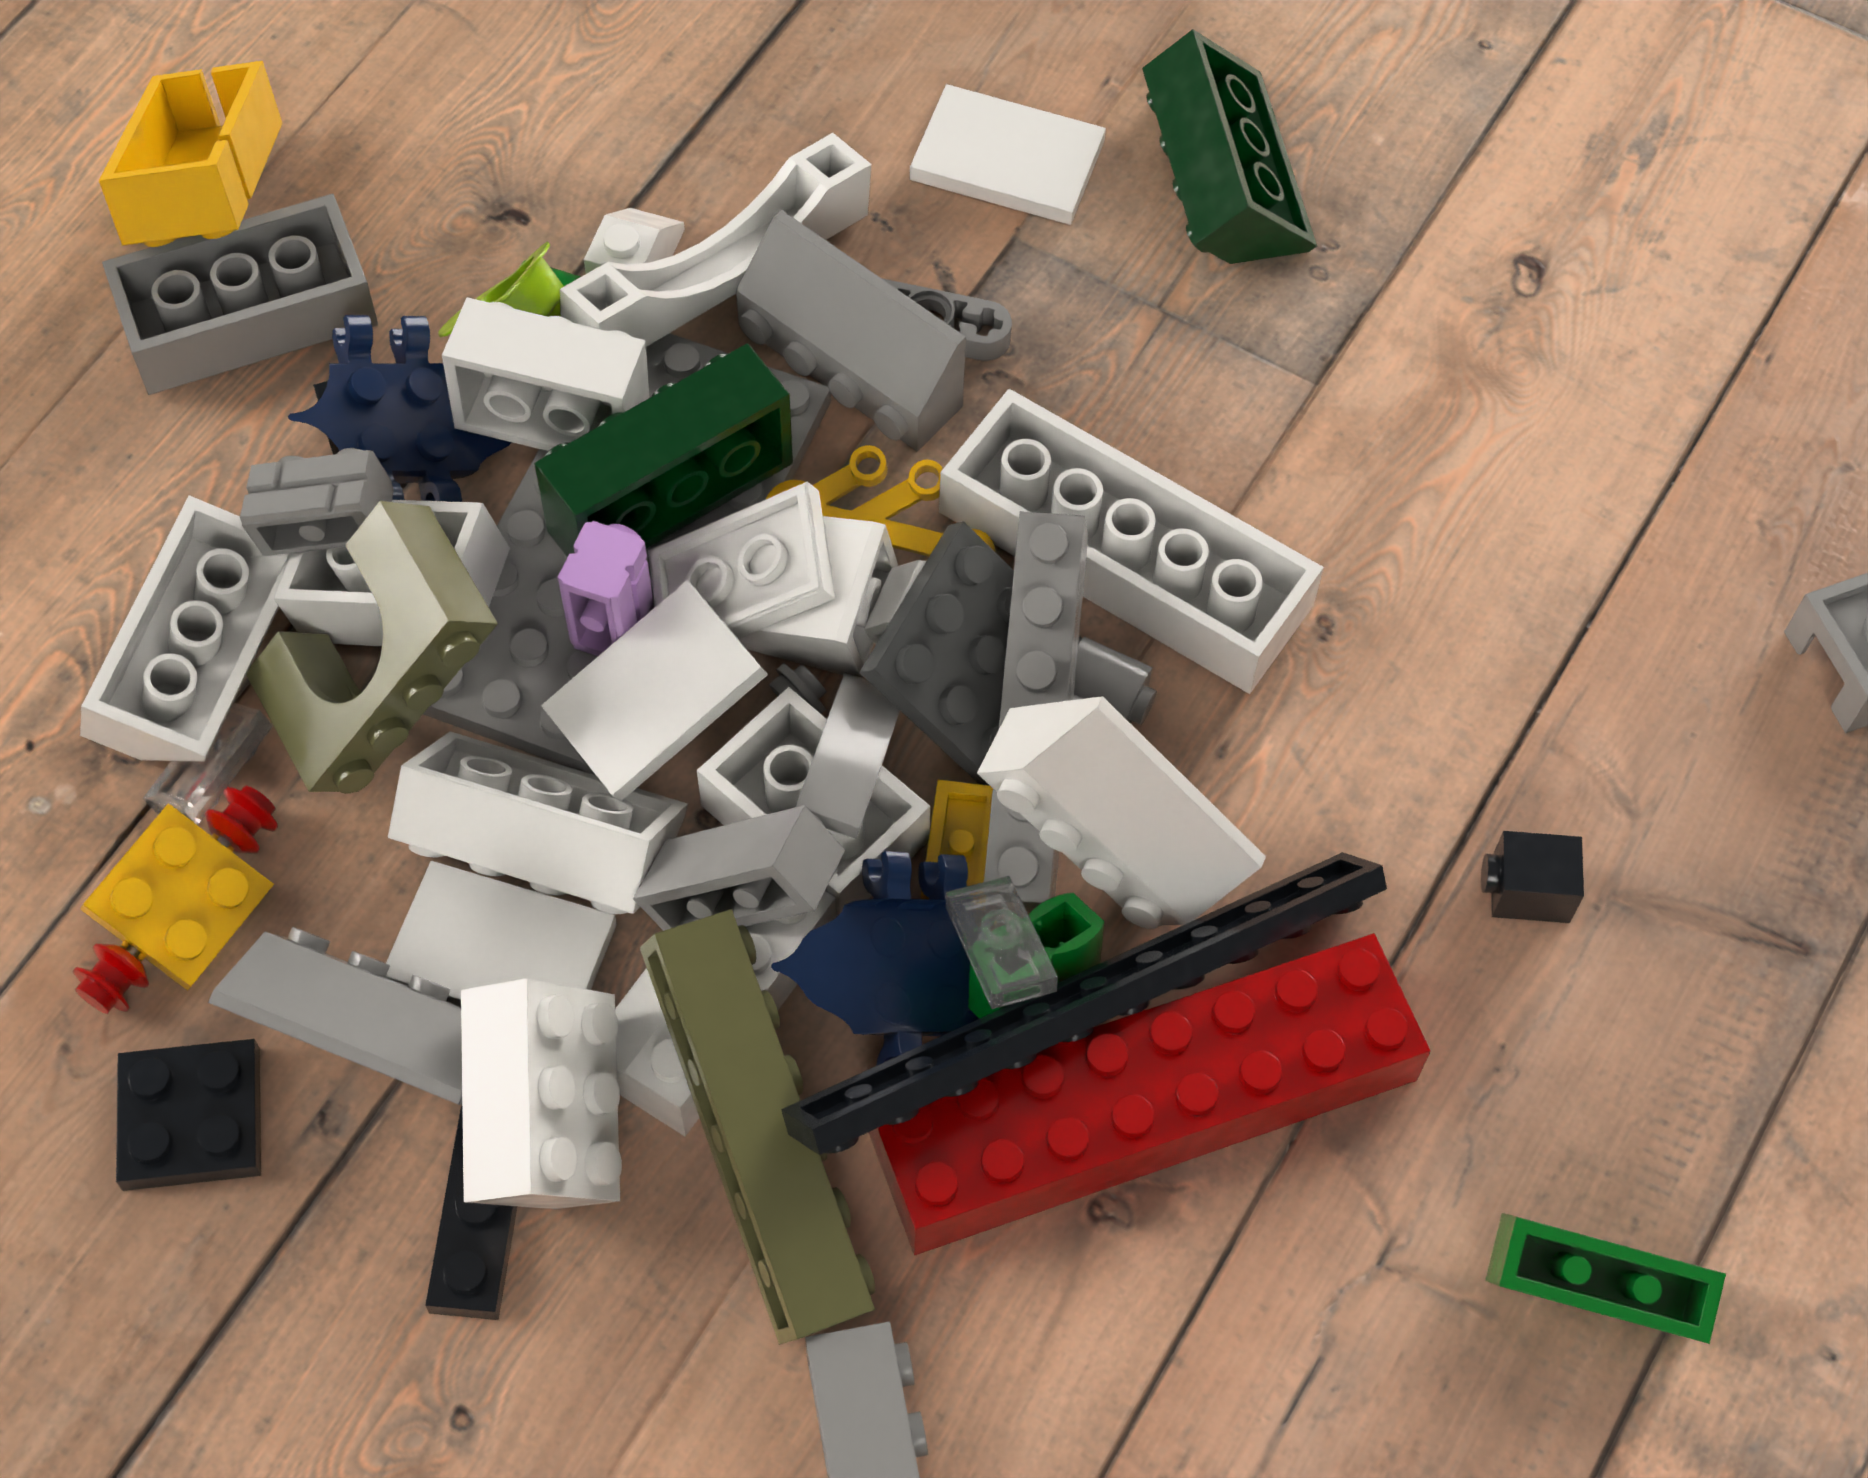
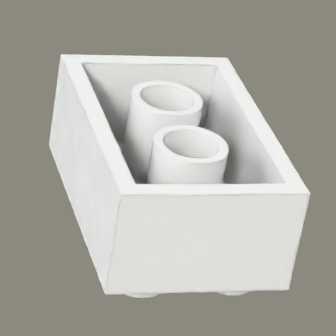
[442,297,650,451]
[273,500,510,646]
[697,687,931,916]
[461,979,622,1209]

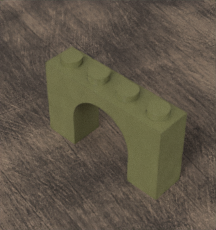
[247,501,498,794]

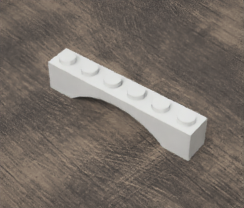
[560,133,872,347]

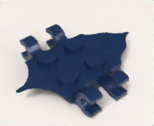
[288,315,512,502]
[771,851,982,1066]

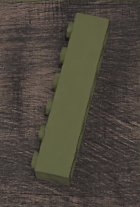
[640,909,875,1345]

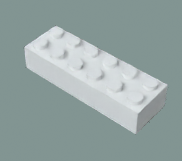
[939,389,1324,694]

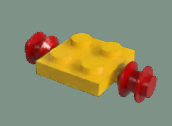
[73,785,278,1014]

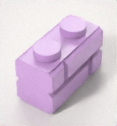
[558,521,654,656]

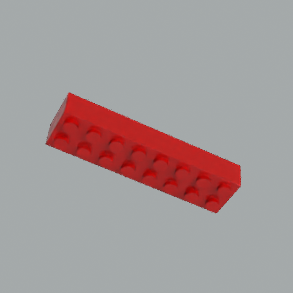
[868,933,1431,1256]

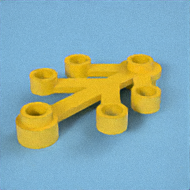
[765,445,995,557]

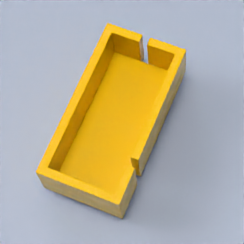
[99,60,283,247]

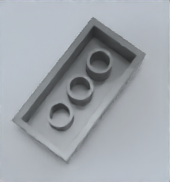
[102,194,378,395]

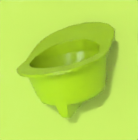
[438,241,564,337]

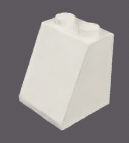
[739,516,898,678]

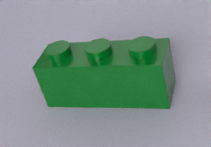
[1485,1213,1726,1344]

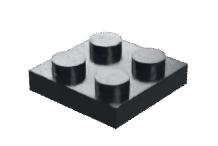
[116,1039,261,1191]

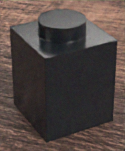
[1481,831,1584,923]

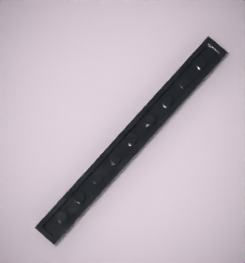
[781,852,1387,1155]

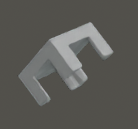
[1784,573,1868,733]

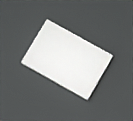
[910,84,1106,225]
[648,481,835,639]
[541,580,768,802]
[386,861,617,1007]

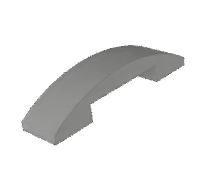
[796,672,900,839]

